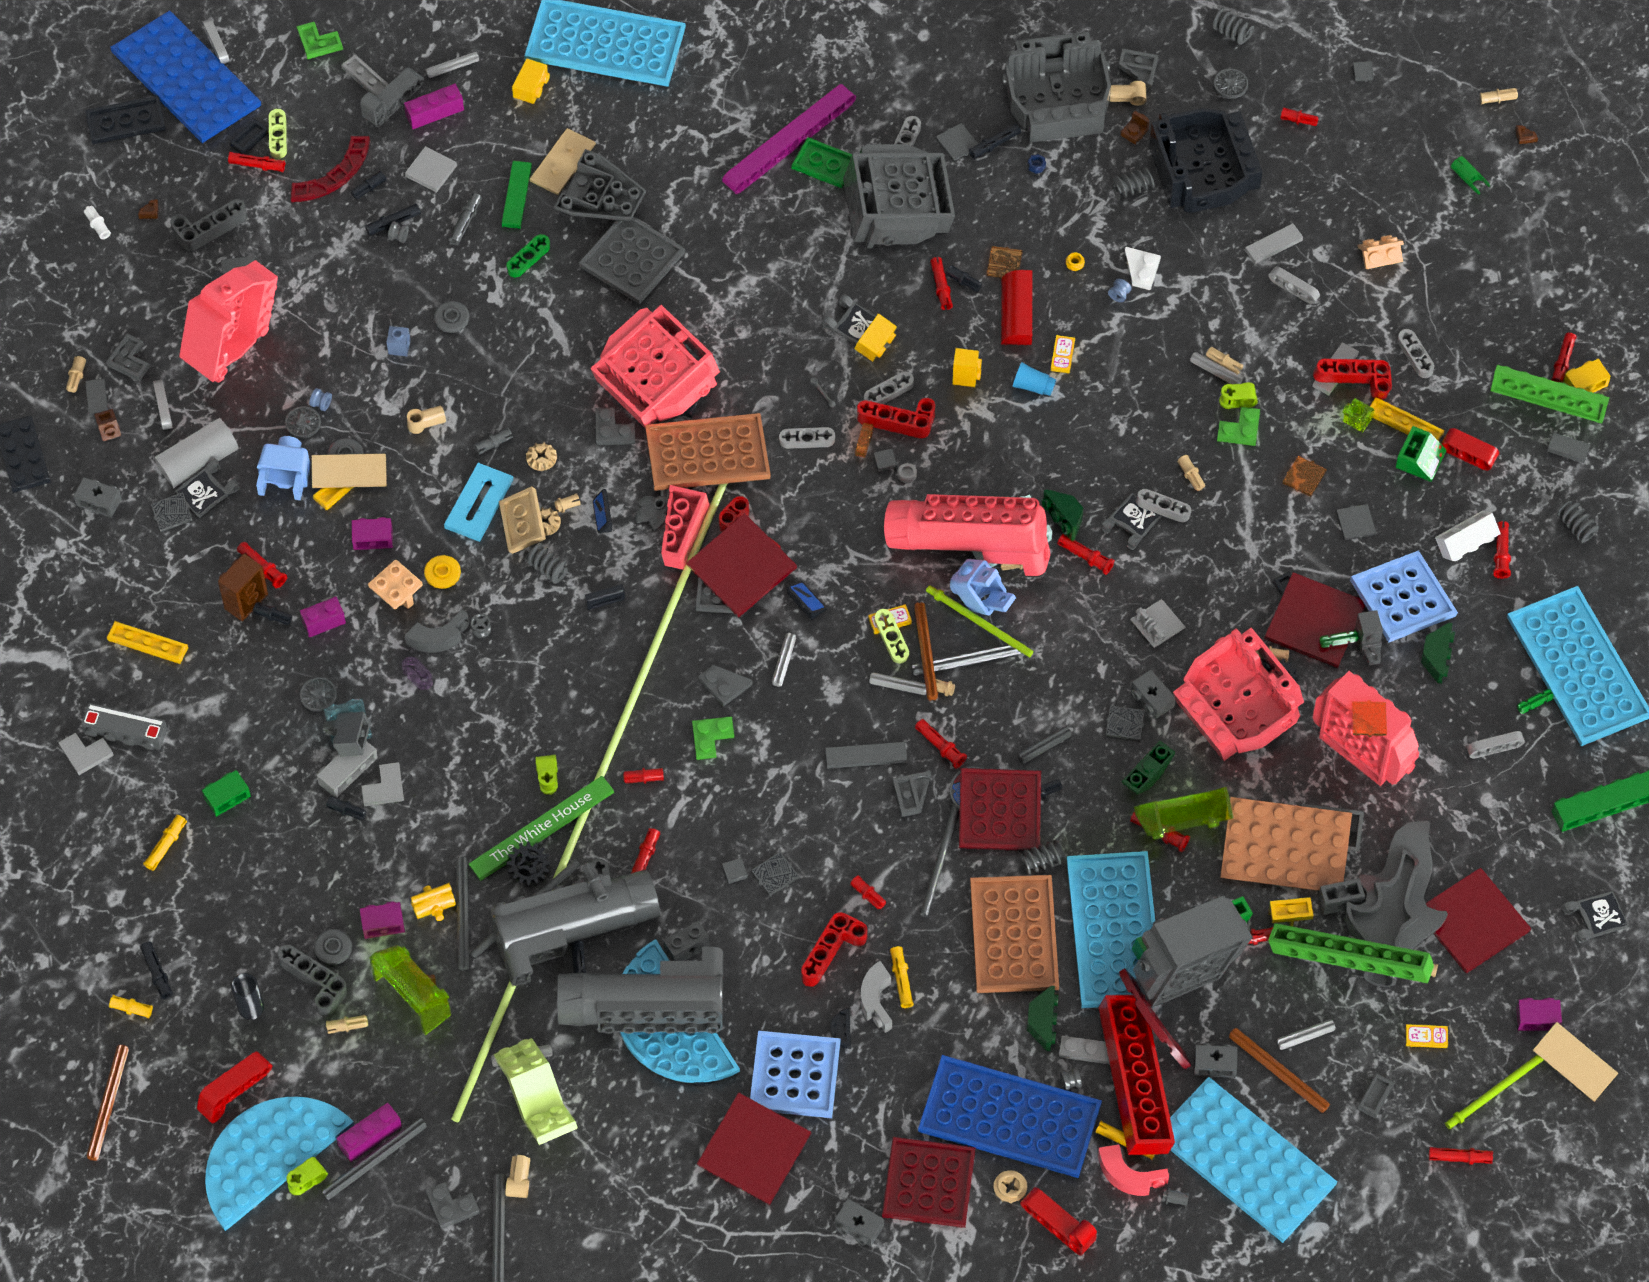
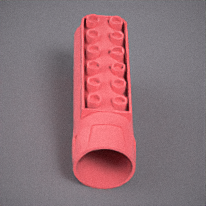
[884,494,1050,576]

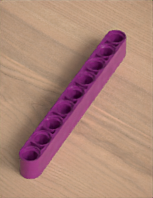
[722,84,856,194]

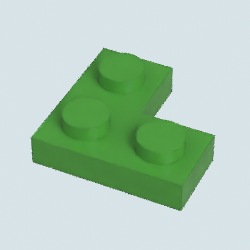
[297,22,343,59]
[1217,407,1260,446]
[692,717,734,760]

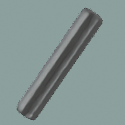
[1018,726,1072,763]

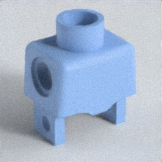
[256,436,310,500]
[950,559,1016,615]

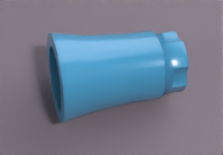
[1013,362,1056,396]

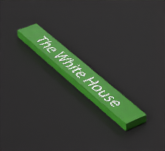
[469,776,614,881]

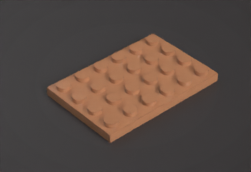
[645,413,770,491]
[1220,797,1352,891]
[970,875,1059,993]

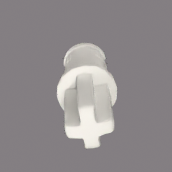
[84,206,111,239]

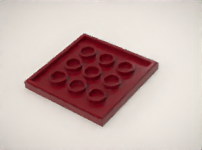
[686,513,797,618]
[1264,572,1365,668]
[959,768,1041,851]
[1426,867,1531,973]
[697,1093,811,1205]
[882,1137,976,1228]

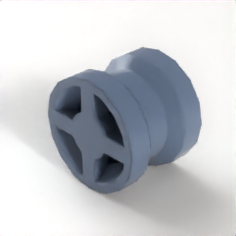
[1108,279,1132,303]
[309,388,332,411]

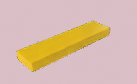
[1366,397,1444,441]
[107,621,188,664]

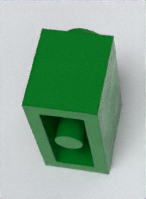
[202,770,251,817]

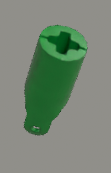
[1451,156,1490,195]

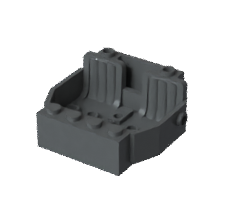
[1002,32,1111,143]
[843,144,955,248]
[1133,895,1253,1008]

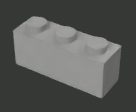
[317,741,378,798]

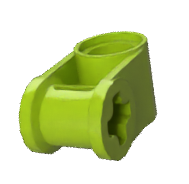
[1219,382,1258,409]
[536,755,558,795]
[287,1157,328,1195]

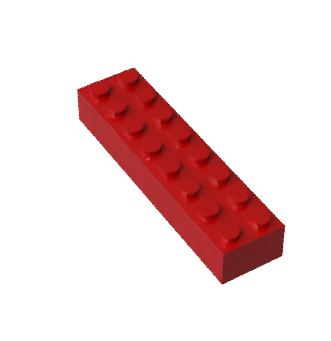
[1098,995,1175,1155]

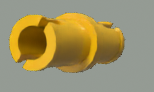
[109,995,153,1018]

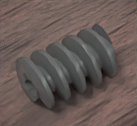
[1213,7,1254,45]
[1112,167,1154,200]
[1557,501,1599,543]
[525,543,568,584]
[1020,839,1066,875]

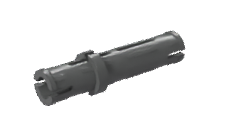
[448,193,482,245]

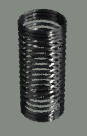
[231,973,264,1020]

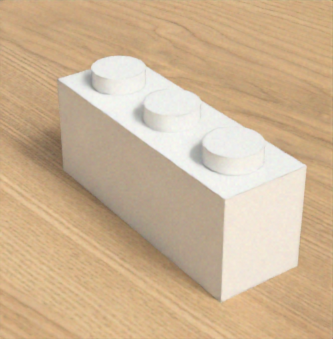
[1435,511,1500,561]

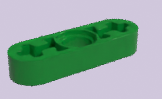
[506,234,550,278]

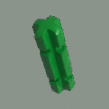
[1319,630,1359,648]
[1517,689,1554,714]

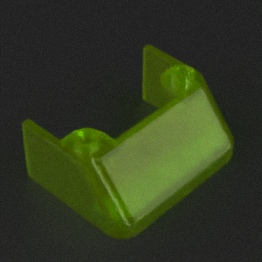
[1134,787,1234,840]
[369,945,451,1035]

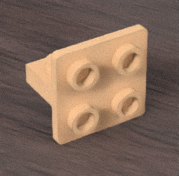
[1358,235,1403,269]
[368,560,423,609]

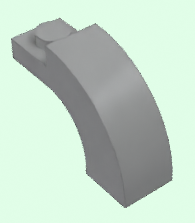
[861,961,892,1033]

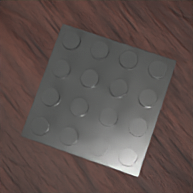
[579,217,685,304]

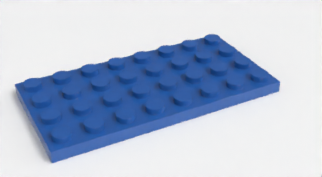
[111,10,261,143]
[918,1055,1102,1178]

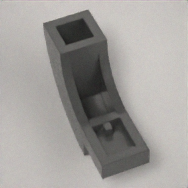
[404,609,469,653]

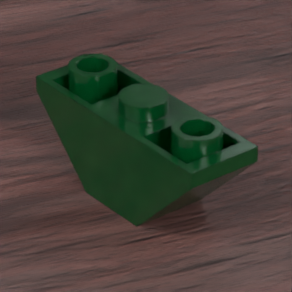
[1042,489,1084,541]
[1421,623,1455,684]
[1122,741,1175,795]
[1027,986,1059,1051]

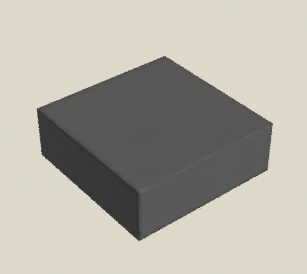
[1353,61,1374,81]
[873,449,897,472]
[722,858,748,884]

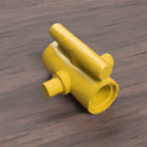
[410,883,456,921]

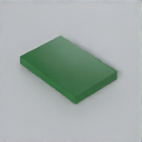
[791,137,852,188]

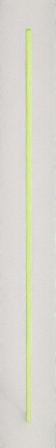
[451,483,728,1122]

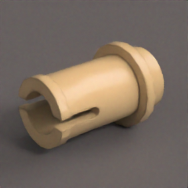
[554,494,581,513]
[936,679,955,696]

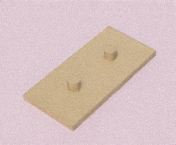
[530,128,596,195]
[312,454,387,488]
[1533,1022,1618,1102]

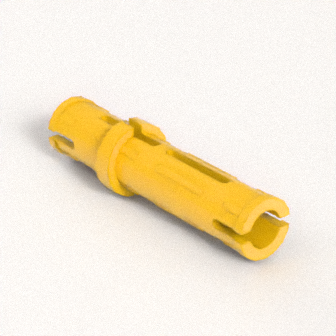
[143,815,187,871]
[890,946,914,1008]
[1095,1121,1155,1160]

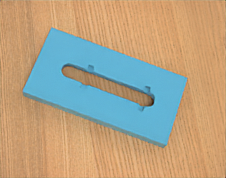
[444,463,513,542]

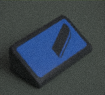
[593,489,612,534]
[787,581,827,620]

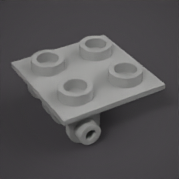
[1130,599,1186,648]

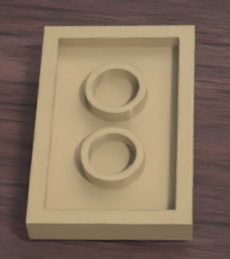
[499,486,546,554]

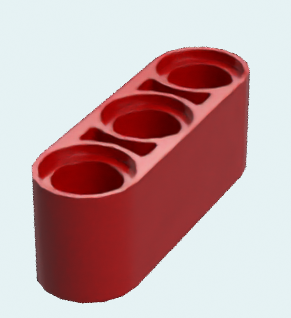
[1441,428,1499,471]

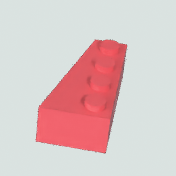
[661,485,709,570]

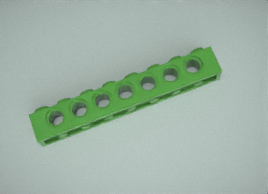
[1268,923,1434,983]

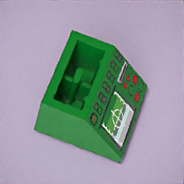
[1396,426,1447,482]

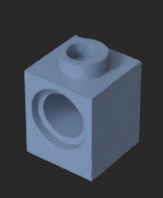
[387,326,410,356]

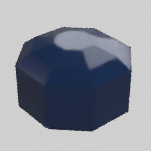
[1027,154,1046,174]

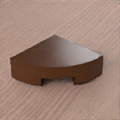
[1515,125,1538,144]
[138,199,158,219]

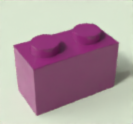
[352,517,393,550]
[300,597,346,638]
[360,901,405,939]
[1516,998,1562,1031]

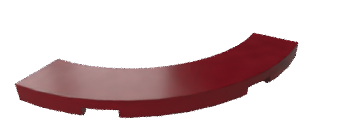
[291,136,370,202]
[1119,968,1191,1069]

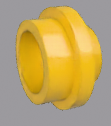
[1066,252,1085,271]

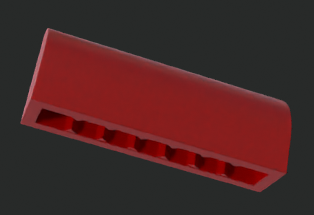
[1001,270,1032,345]

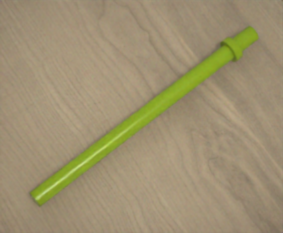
[926,585,1033,657]
[1445,1055,1543,1129]

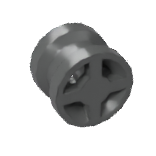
[388,221,409,243]
[471,613,491,638]
[1060,1067,1082,1091]

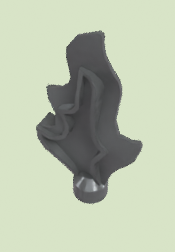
[1344,821,1448,987]

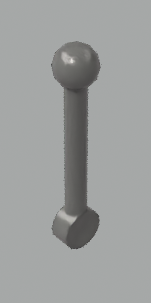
[810,377,836,408]

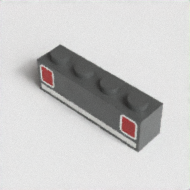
[81,703,168,750]

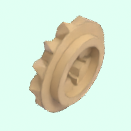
[526,442,557,471]
[540,507,561,536]
[994,1171,1027,1204]

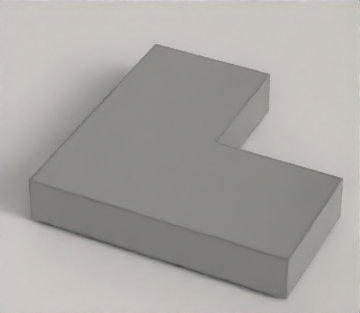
[58,733,114,775]
[362,762,404,807]

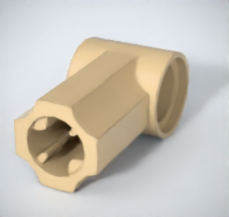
[1110,81,1147,106]
[407,406,446,434]
[506,1155,530,1198]

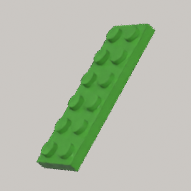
[1491,365,1609,424]

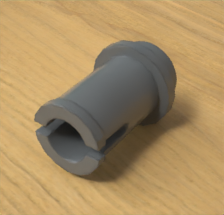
[1162,1187,1189,1206]

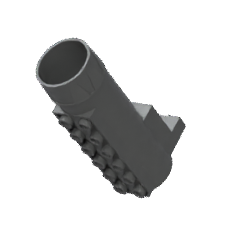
[490,869,660,986]
[557,947,723,1034]

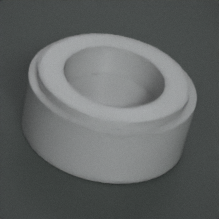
[897,463,917,483]

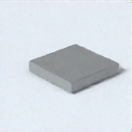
[405,146,457,193]

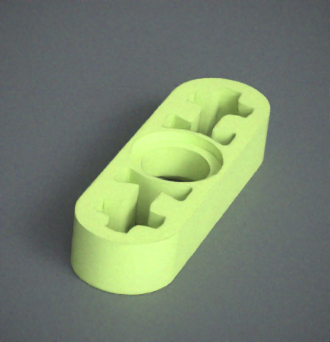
[269,109,287,159]
[874,609,909,664]

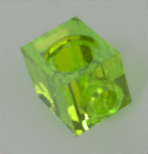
[1342,398,1374,433]

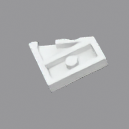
[1125,247,1161,290]

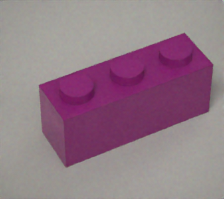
[404,84,464,129]
[336,1103,402,1163]

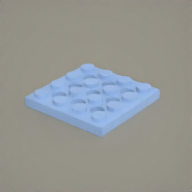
[1350,550,1458,643]
[750,1031,841,1118]

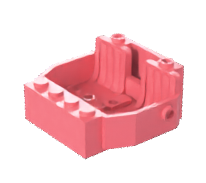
[179,260,278,383]
[590,305,720,428]
[1173,628,1304,761]
[1313,671,1419,786]

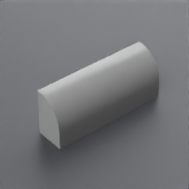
[155,418,239,488]

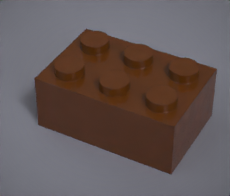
[218,554,268,622]

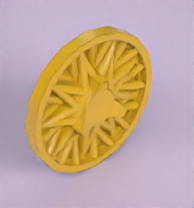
[424,555,461,589]

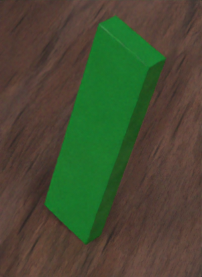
[502,161,532,229]

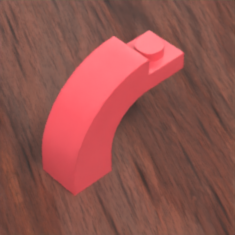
[1098,1144,1169,1196]

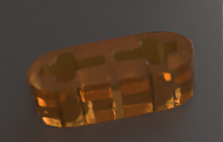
[855,423,874,458]

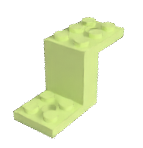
[494,1038,577,1145]

